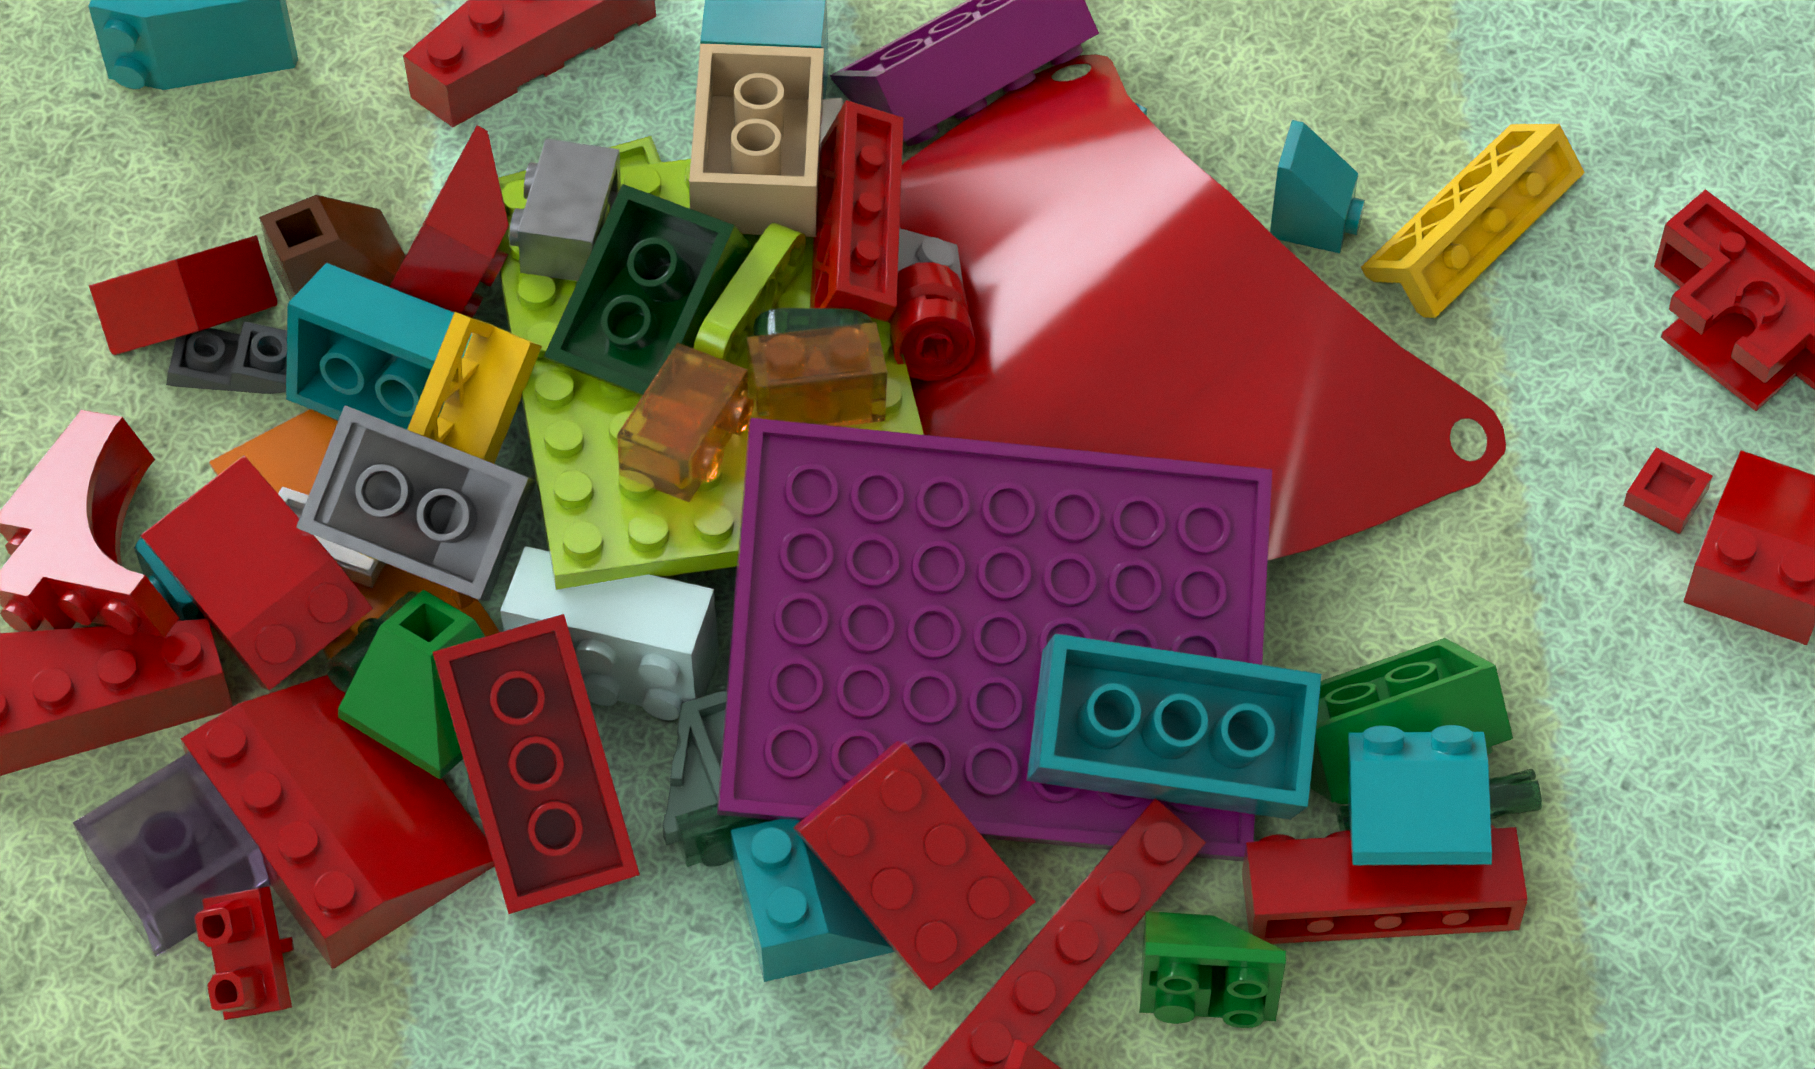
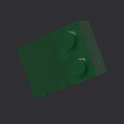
[544,184,753,403]

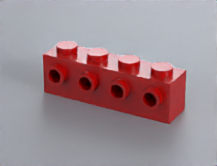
[1242,825,1528,944]

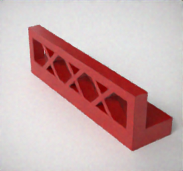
[808,100,904,340]

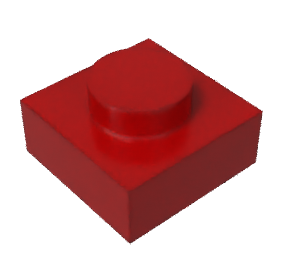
[1623,447,1713,534]

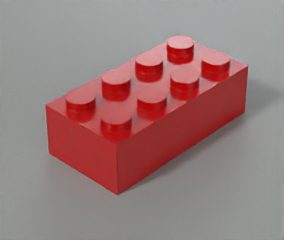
[433,614,640,914]

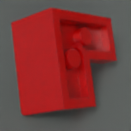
[89,235,278,355]

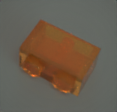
[747,322,887,427]
[617,343,754,502]

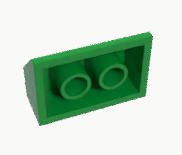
[1310,638,1513,804]

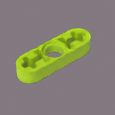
[693,222,806,374]

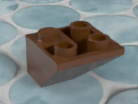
[259,195,405,300]

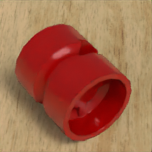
[888,262,975,381]

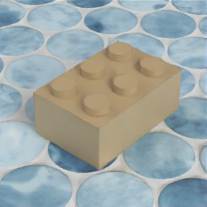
[689,44,824,237]

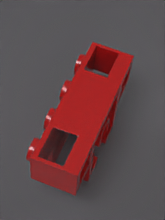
[1654,189,1815,411]

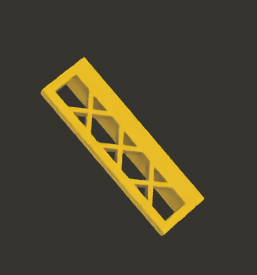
[1361,124,1585,318]
[358,312,542,560]

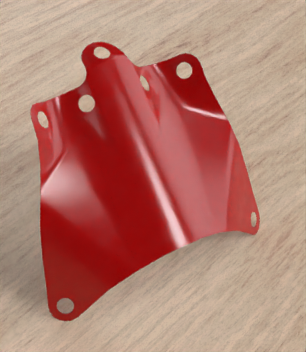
[899,54,1506,561]

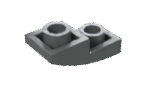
[166,321,287,394]

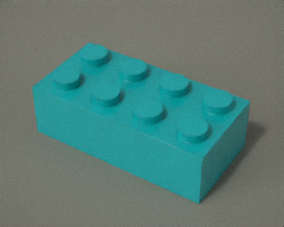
[1027,634,1322,820]

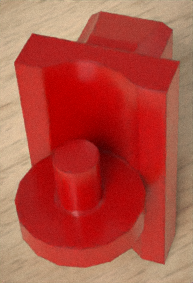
[195,886,294,1020]

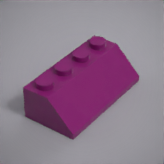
[830,0,1099,146]

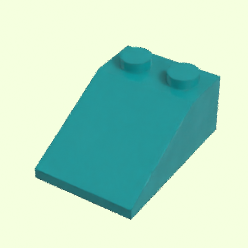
[88,0,298,90]

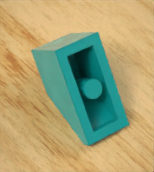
[1270,120,1365,254]

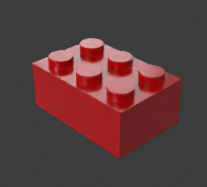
[793,741,1036,991]

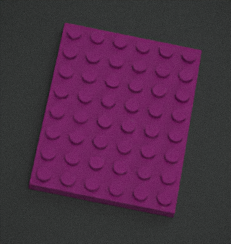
[717,418,1272,861]

